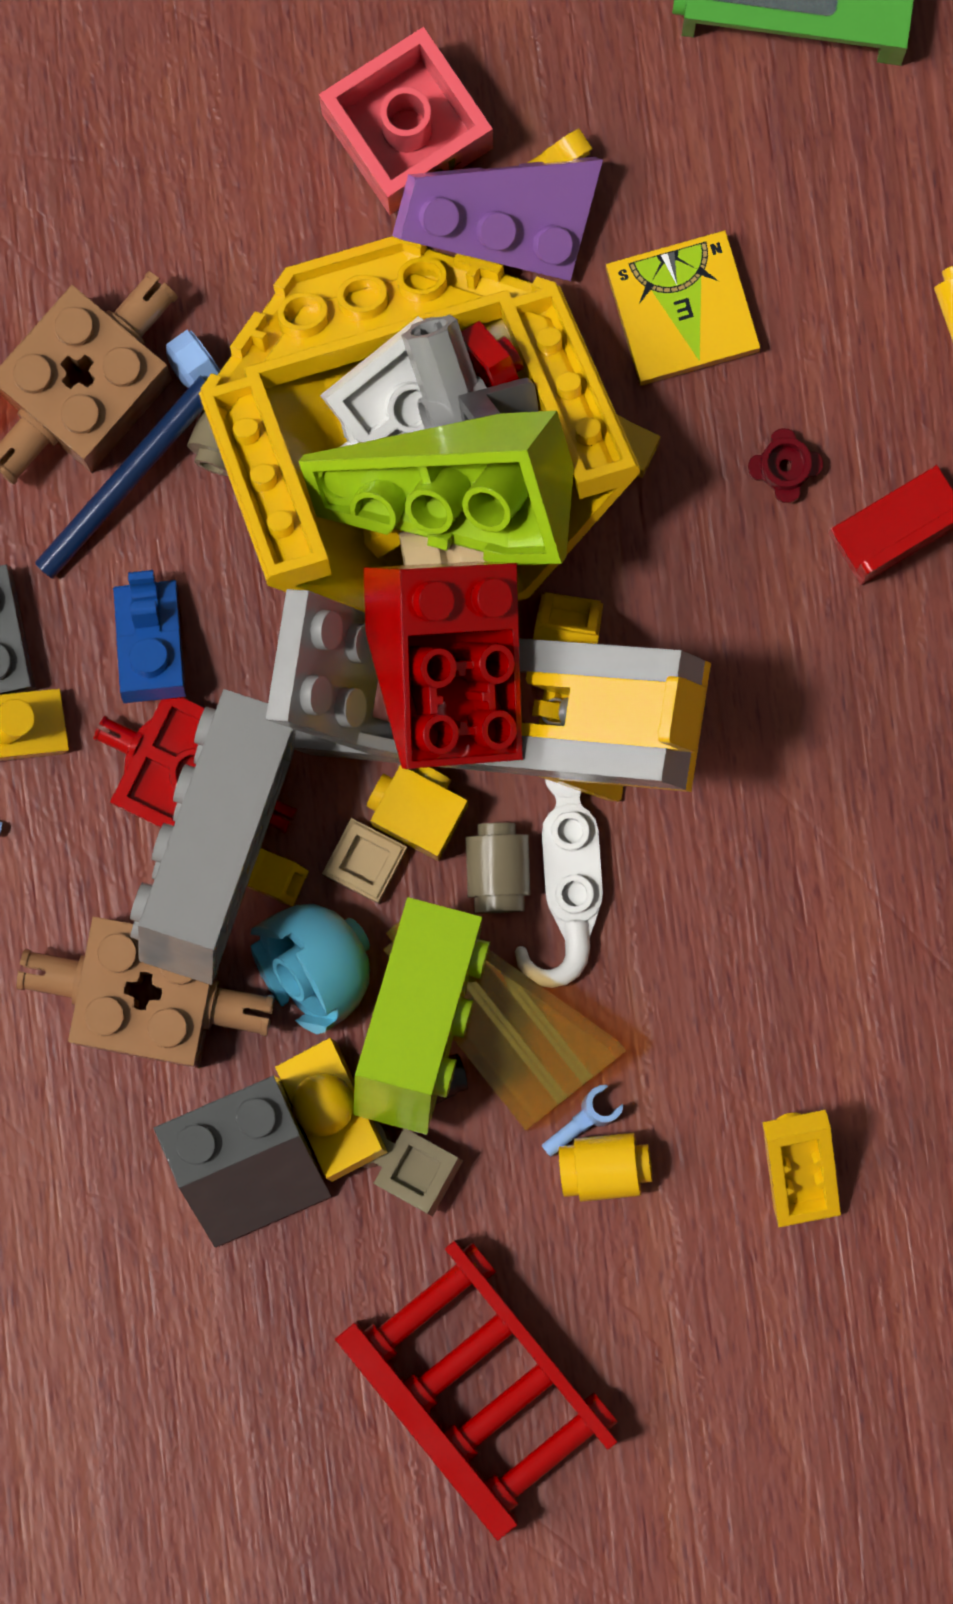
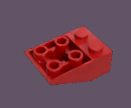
[363,561,523,769]

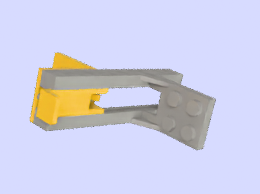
[265,589,711,802]

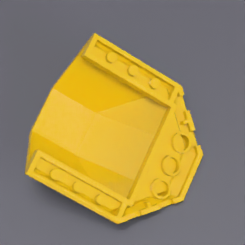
[199,236,640,612]

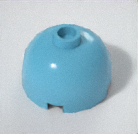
[250,904,370,1034]

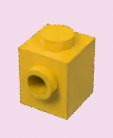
[366,765,468,862]

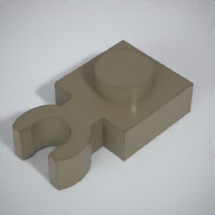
[362,1121,463,1217]

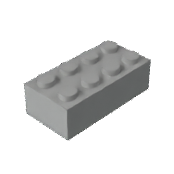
[130,689,296,985]

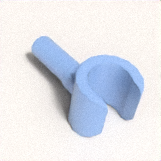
[541,1085,623,1157]

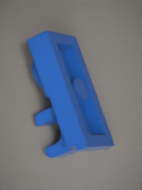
[113,570,186,704]

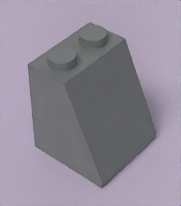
[154,1075,332,1247]

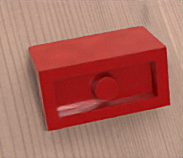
[829,465,953,585]

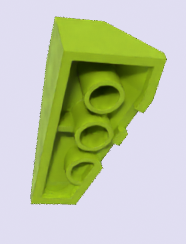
[298,411,574,565]

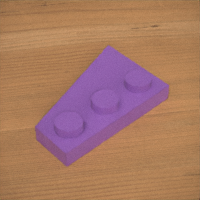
[392,157,603,281]

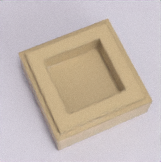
[322,818,408,904]

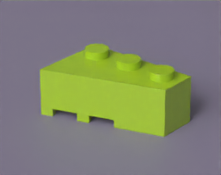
[353,897,490,1135]

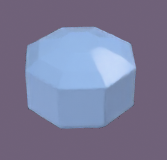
[166,330,220,388]

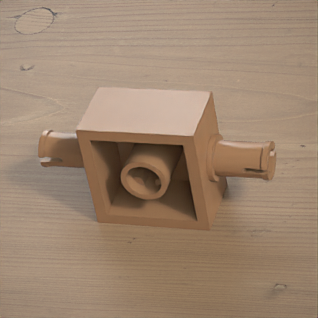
[0,271,178,486]
[16,916,275,1069]

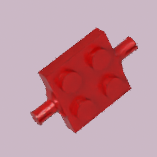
[93,697,297,833]

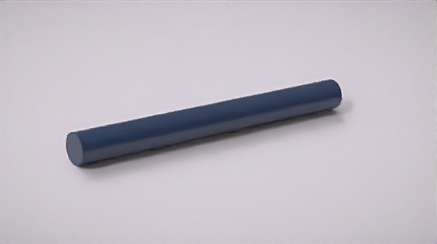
[35,376,206,579]

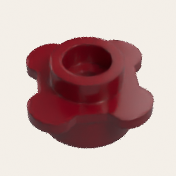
[748,428,823,503]

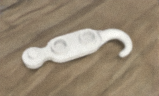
[515,779,603,988]

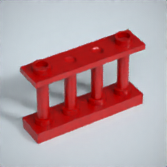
[335,1240,618,1541]

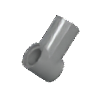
[401,315,487,429]

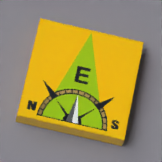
[605,230,760,386]

